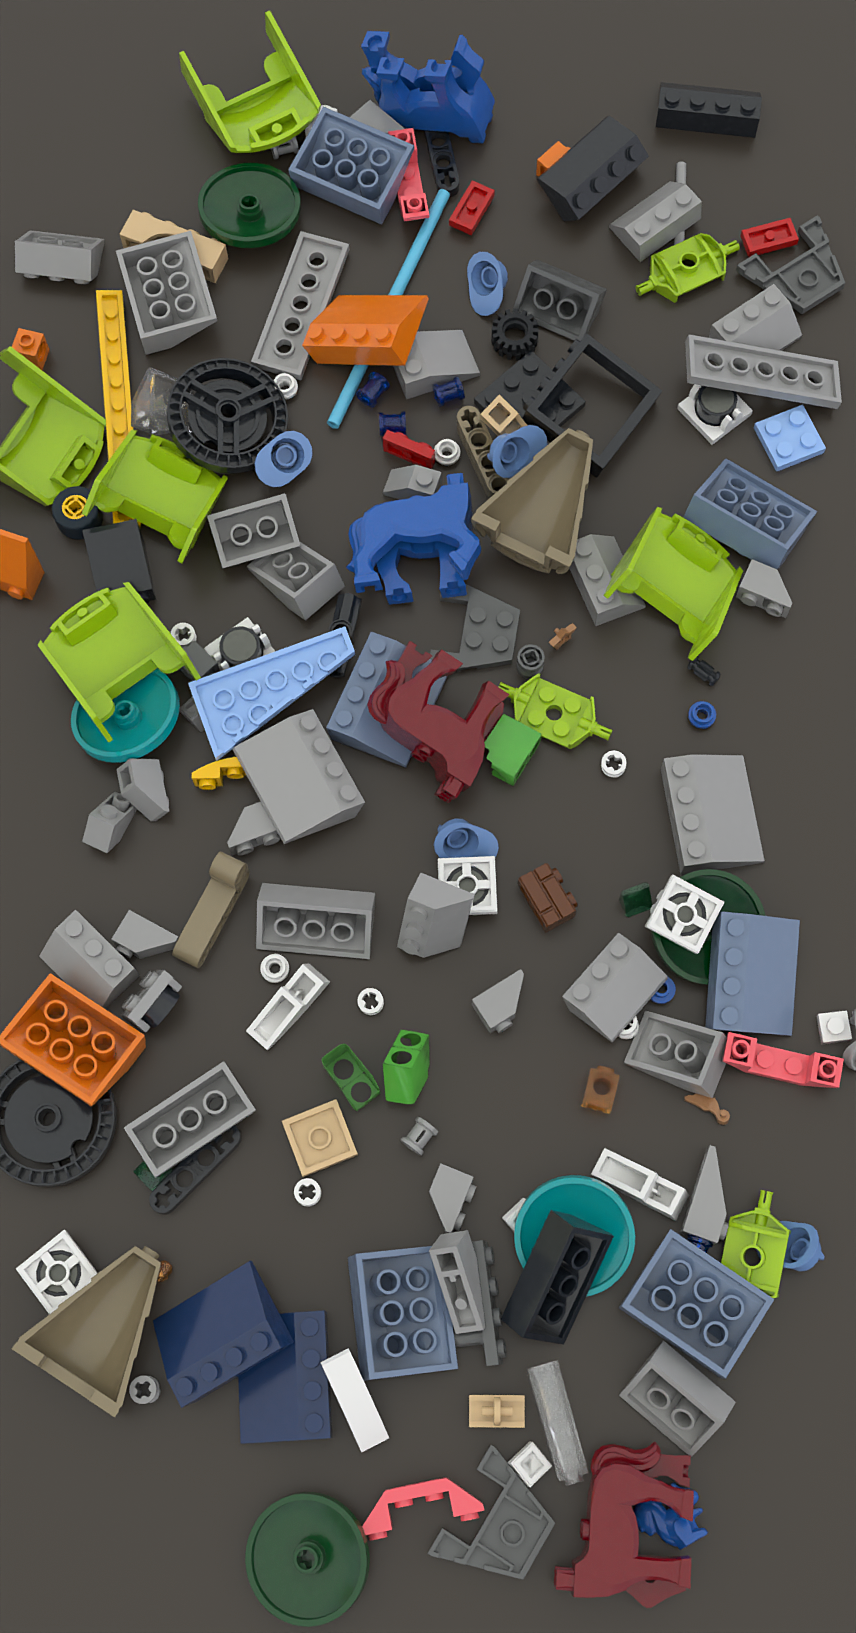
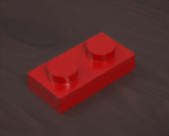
[449,180,495,236]
[740,218,799,257]
[383,430,436,469]

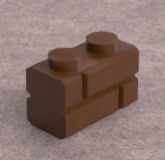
[517,863,578,933]

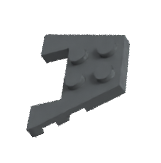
[736,215,845,314]
[430,584,520,673]
[427,1445,555,1580]

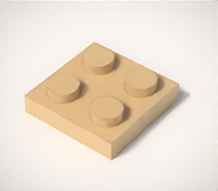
[282,1099,358,1177]

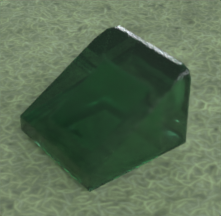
[619,882,652,917]
[133,1161,173,1191]

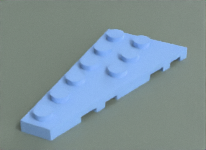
[188,627,355,761]

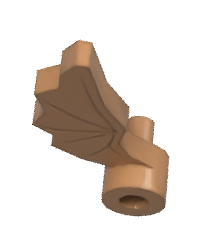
[684,1093,730,1125]

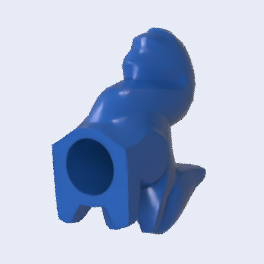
[633,1483,708,1550]

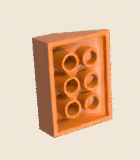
[302,295,429,366]
[0,529,45,600]
[0,973,146,1107]

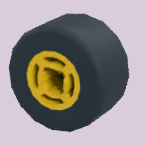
[52,486,103,540]

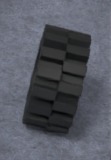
[491,308,539,361]

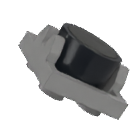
[121,970,182,1033]

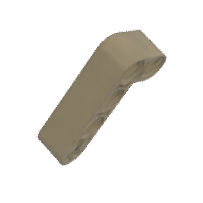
[457,406,512,499]
[172,851,250,968]

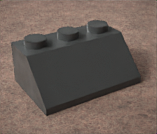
[512,260,607,341]

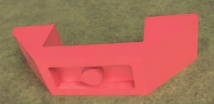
[388,128,429,221]
[722,1032,844,1088]
[362,1477,484,1541]

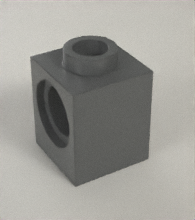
[179,641,220,682]

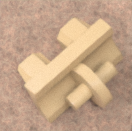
[469,1395,525,1428]

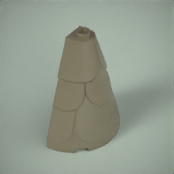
[471,428,593,574]
[12,1246,161,1417]

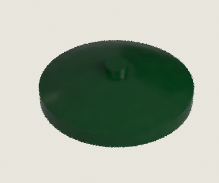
[198,163,301,248]
[651,869,766,985]
[245,1492,370,1627]

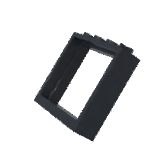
[522,333,662,478]

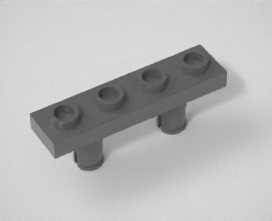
[453,1240,507,1366]

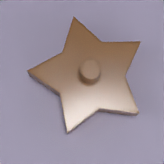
[549,623,577,650]

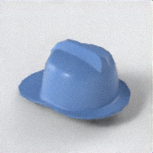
[467,252,508,316]
[487,425,547,478]
[255,431,312,487]
[434,819,499,867]
[756,1221,825,1271]

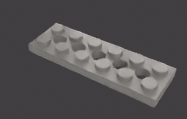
[251,231,350,380]
[685,334,842,409]

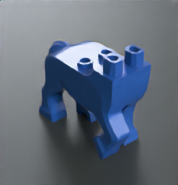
[361,31,495,143]
[346,473,481,605]

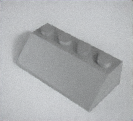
[256,883,375,959]
[124,1061,256,1178]

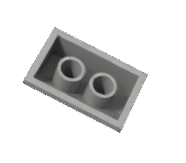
[609,181,702,262]
[15,231,104,284]
[709,284,802,370]
[207,493,301,568]
[569,534,646,626]
[397,873,475,958]
[39,910,140,1009]
[562,933,668,1042]
[619,1341,736,1457]

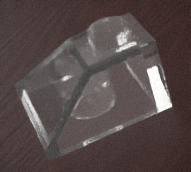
[131,367,193,435]

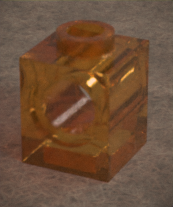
[581,1066,620,1114]

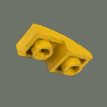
[192,757,246,790]

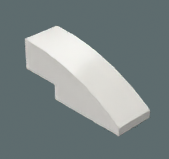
[246,963,330,1050]
[591,1148,689,1221]
[320,1348,389,1452]

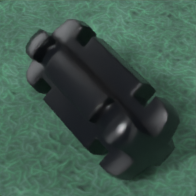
[687,656,721,686]

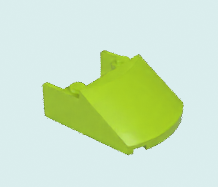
[179,10,321,153]
[0,346,106,506]
[82,430,228,563]
[603,507,743,661]
[38,582,201,743]

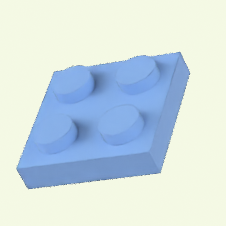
[754,404,826,472]

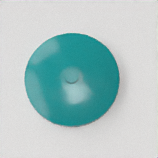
[71,669,180,763]
[514,1175,635,1297]

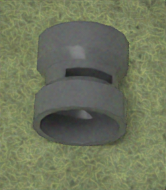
[516,644,545,679]

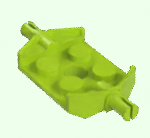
[635,233,740,303]
[498,673,613,749]
[721,1190,791,1299]

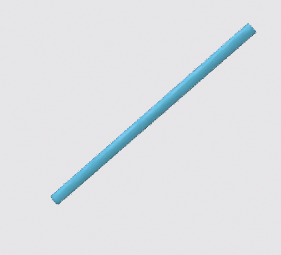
[327,189,450,429]

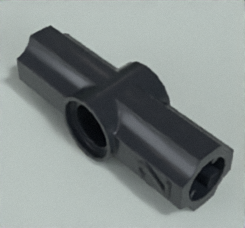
[328,593,362,678]

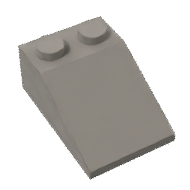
[393,330,480,400]
[247,542,345,620]
[624,1010,727,1098]

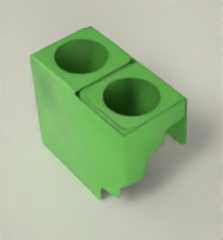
[484,714,542,786]
[383,1030,430,1104]
[322,1044,381,1111]

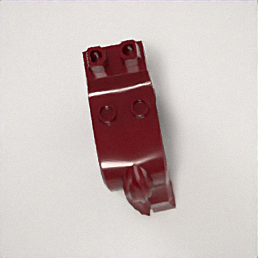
[367,641,510,803]
[554,1442,694,1608]

